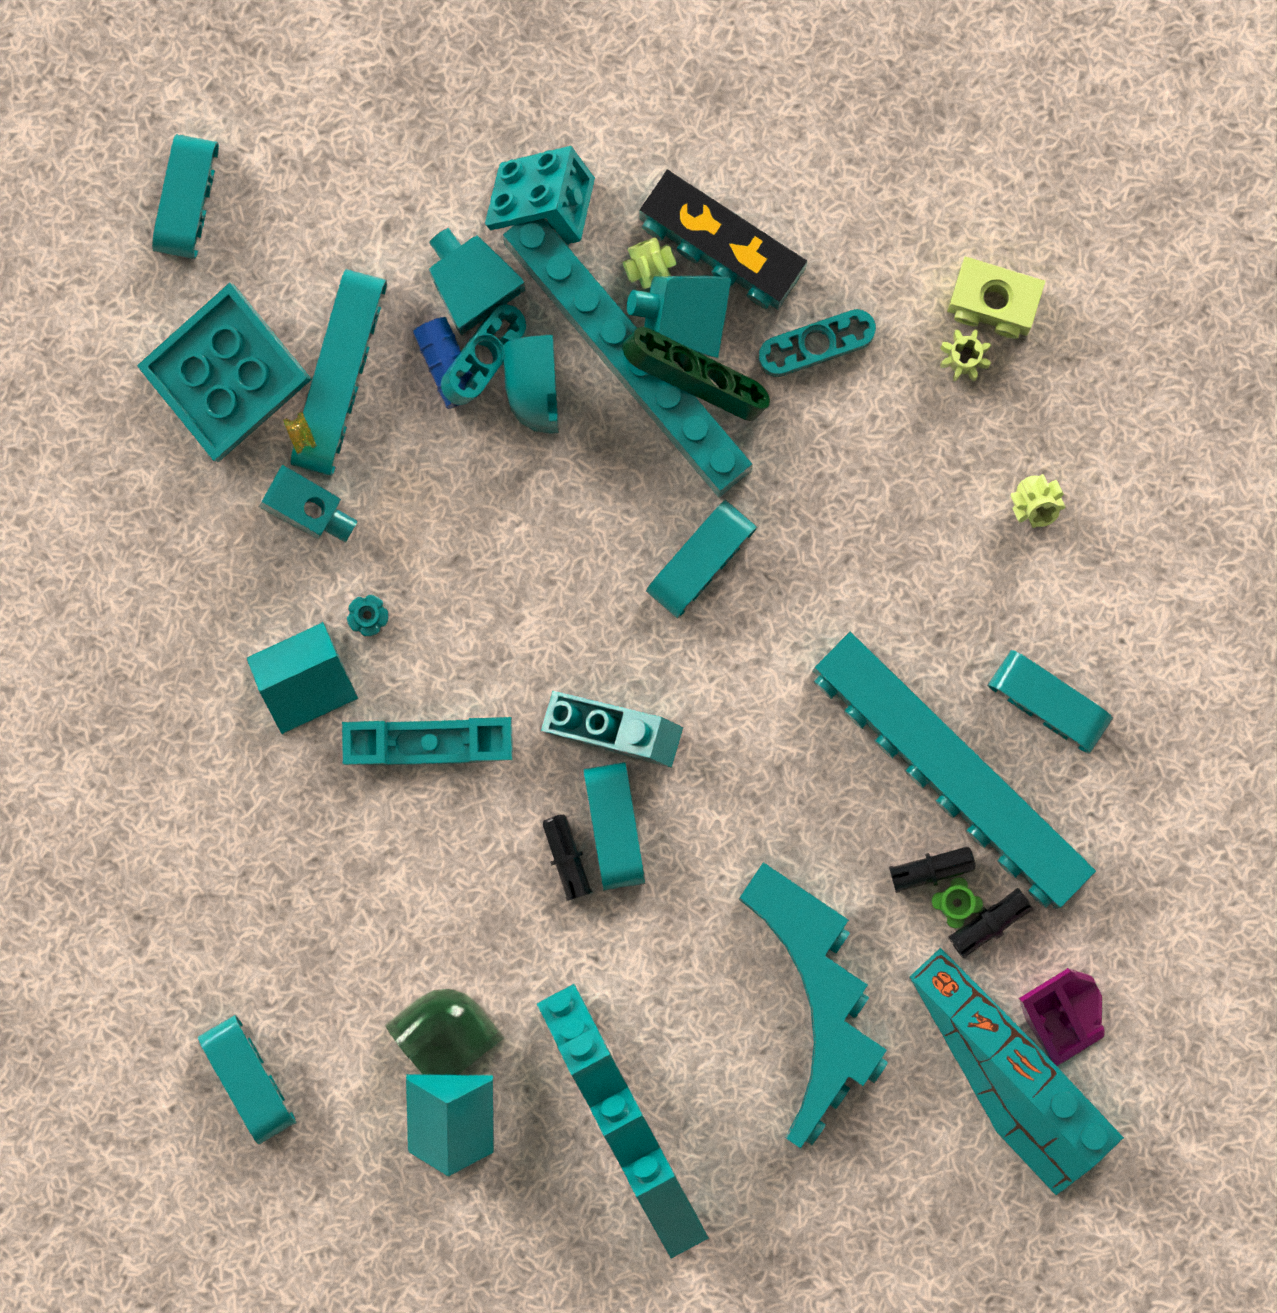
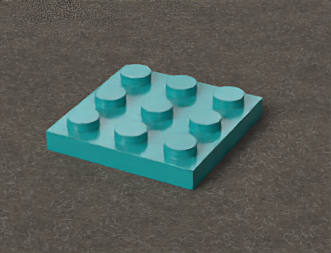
[137,282,312,462]

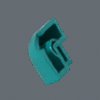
[503,335,559,434]

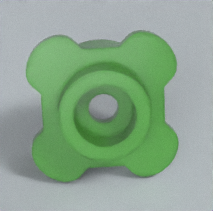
[932,877,983,928]

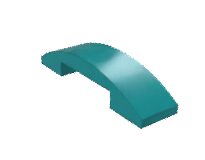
[342,717,513,765]

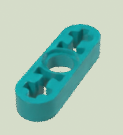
[441,304,526,405]
[758,309,876,377]

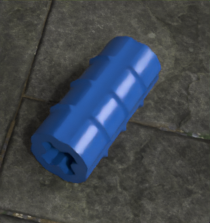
[413,317,480,409]

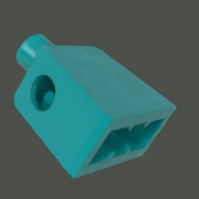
[429,228,526,336]
[627,276,732,358]
[258,465,358,543]

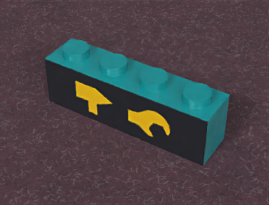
[639,169,807,310]

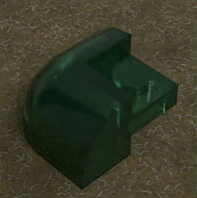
[385,989,505,1075]

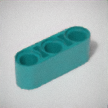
[152,134,219,259]
[646,500,757,619]
[987,650,1113,754]
[583,762,646,891]
[198,1015,297,1145]

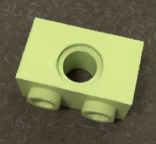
[947,256,1045,339]

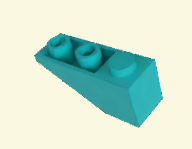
[541,690,683,768]

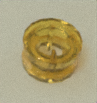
[283,411,317,455]

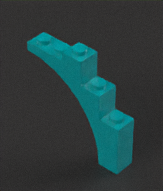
[739,862,888,1149]
[537,984,709,1259]

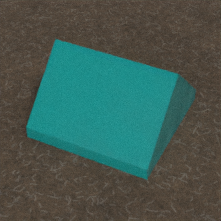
[247,622,359,734]
[406,1074,494,1177]

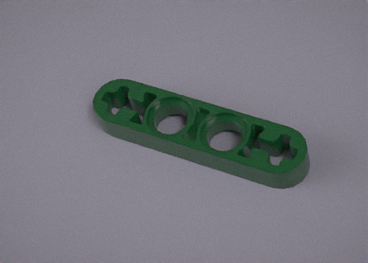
[622,327,770,421]

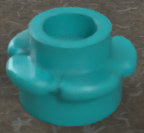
[347,595,389,636]

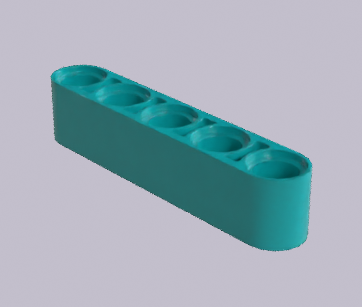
[290,269,387,476]

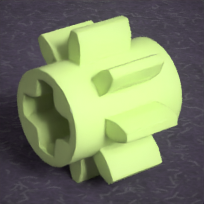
[622,238,677,289]
[940,329,991,382]
[1010,474,1066,528]

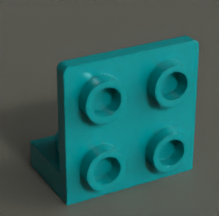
[485,146,595,245]

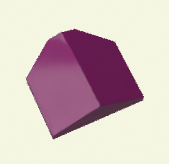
[1019,968,1105,1066]

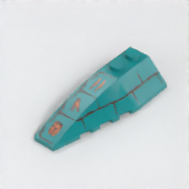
[910,948,1124,1195]

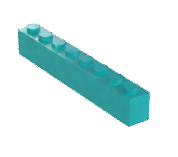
[503,218,753,498]
[813,631,1096,909]

